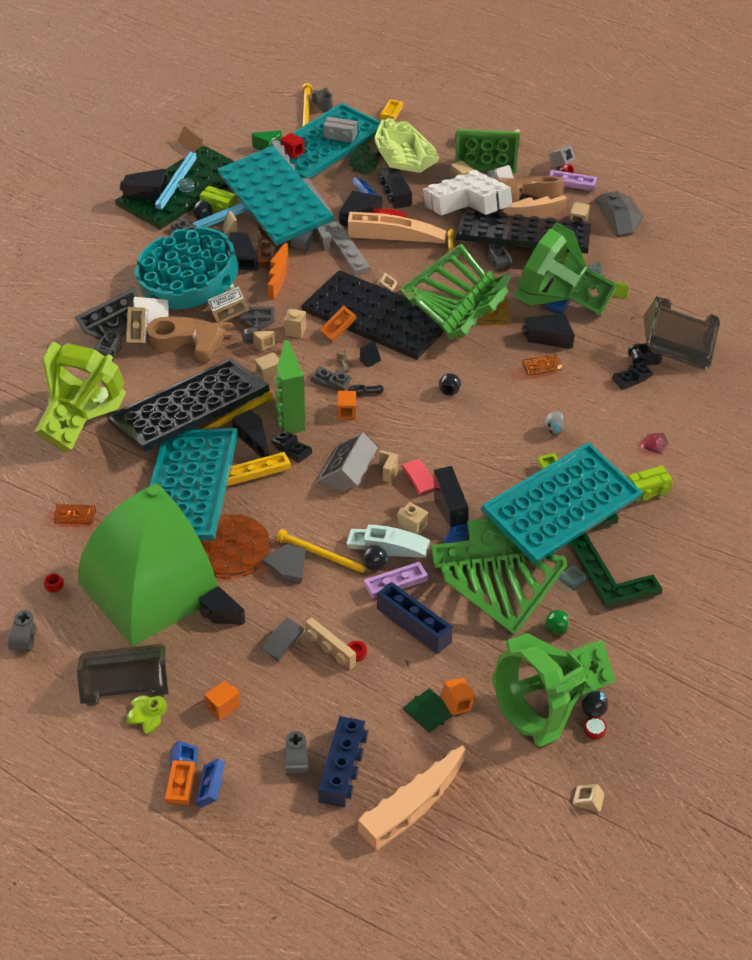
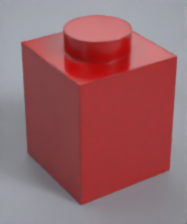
[280,132,305,159]

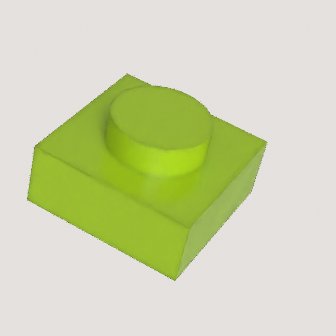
[537,453,559,470]

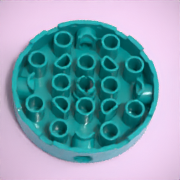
[135,227,239,309]

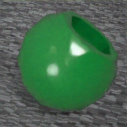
[545,610,569,636]

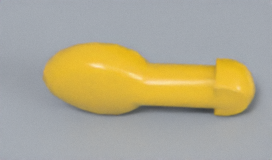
[447,229,455,252]

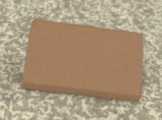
[178,125,203,152]

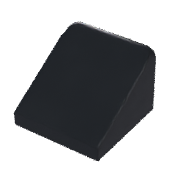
[360,341,381,367]

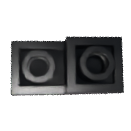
[612,363,653,389]
[271,431,312,463]

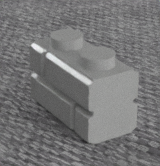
[323,117,357,143]

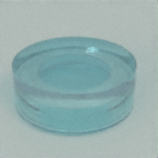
[178,178,194,192]

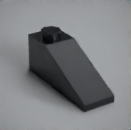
[232,409,269,458]

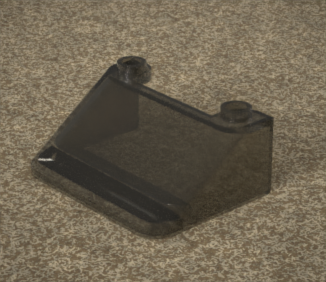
[643,296,720,370]
[77,644,168,706]

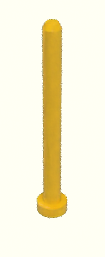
[302,83,312,127]
[201,391,274,429]
[276,529,366,573]

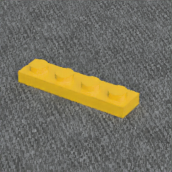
[227,452,291,486]

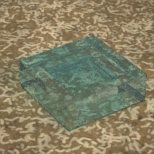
[559,565,588,591]

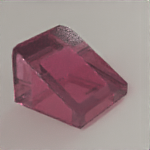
[641,433,668,454]

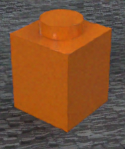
[337,391,356,419]
[441,678,475,715]
[204,680,240,721]

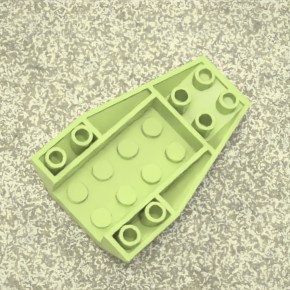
[374,118,439,173]

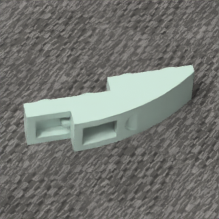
[347,524,430,558]

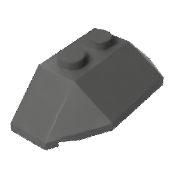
[595,191,643,237]
[75,288,139,340]

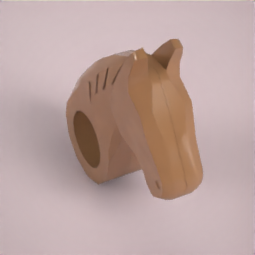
[493,176,564,202]
[147,317,233,363]

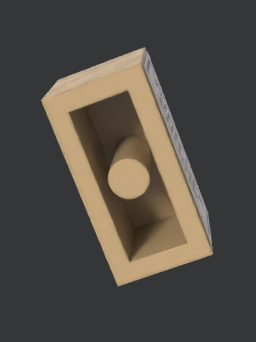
[208,286,249,322]
[126,307,149,344]

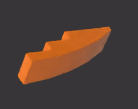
[267,243,288,299]

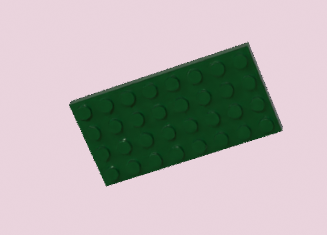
[115,145,235,230]

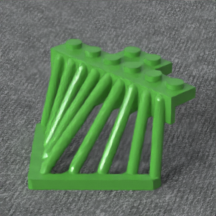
[400,244,511,340]
[431,518,567,634]

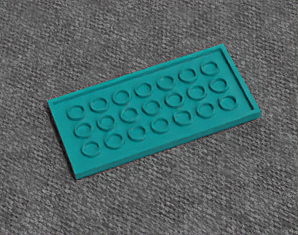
[279,103,380,179]
[218,146,334,246]
[149,428,239,541]
[480,442,643,564]

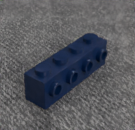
[377,582,453,654]
[318,716,369,807]

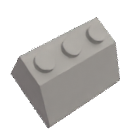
[317,432,378,491]

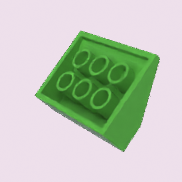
[455,129,520,173]
[274,340,306,433]

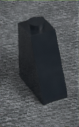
[120,169,168,200]
[339,191,382,227]
[229,232,258,271]
[522,313,575,349]
[433,466,469,527]

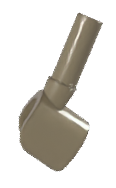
[336,350,349,372]

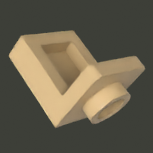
[379,450,399,483]

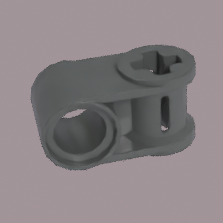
[311,87,333,112]
[290,229,315,252]
[487,244,512,271]
[94,330,122,362]
[8,610,37,651]
[285,731,309,776]

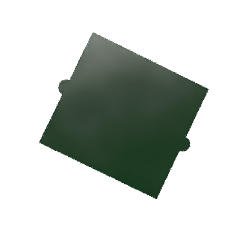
[403,688,453,733]

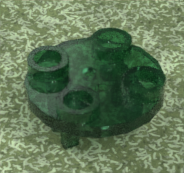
[349,144,379,175]

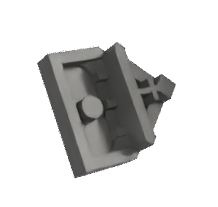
[240,306,274,330]
[261,545,306,583]

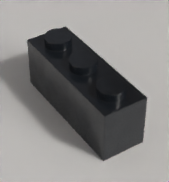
[378,168,412,209]

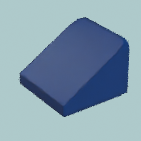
[169,741,198,767]

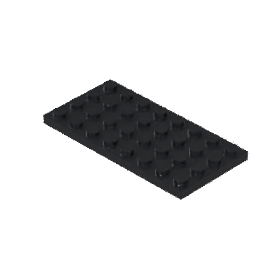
[456,209,591,254]
[301,270,444,360]
[107,358,270,452]

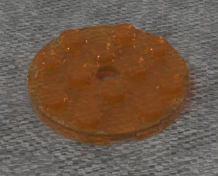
[200,514,270,579]

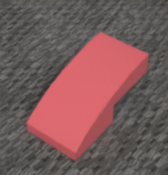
[402,459,434,496]

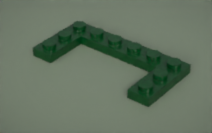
[568,513,663,609]

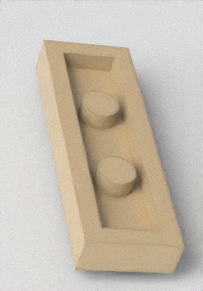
[306,617,356,670]

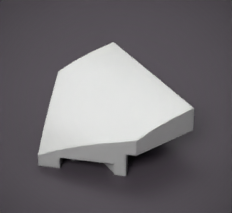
[132,297,169,323]

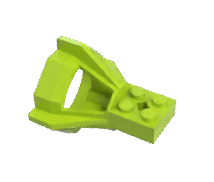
[34,342,126,453]

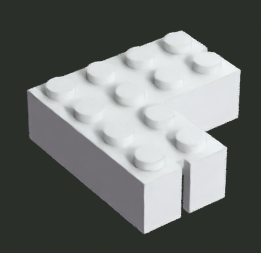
[423,170,512,215]

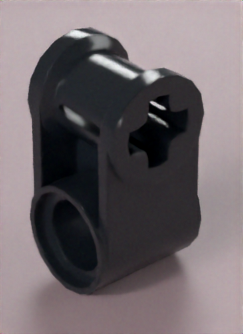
[628,341,664,366]

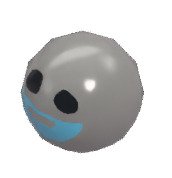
[544,411,566,434]

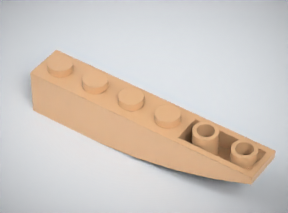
[348,212,446,243]
[358,745,465,851]

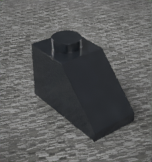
[199,586,245,625]

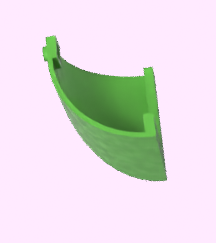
[78,483,217,647]

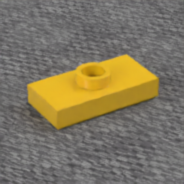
[380,99,403,120]

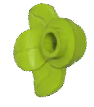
[126,695,167,735]

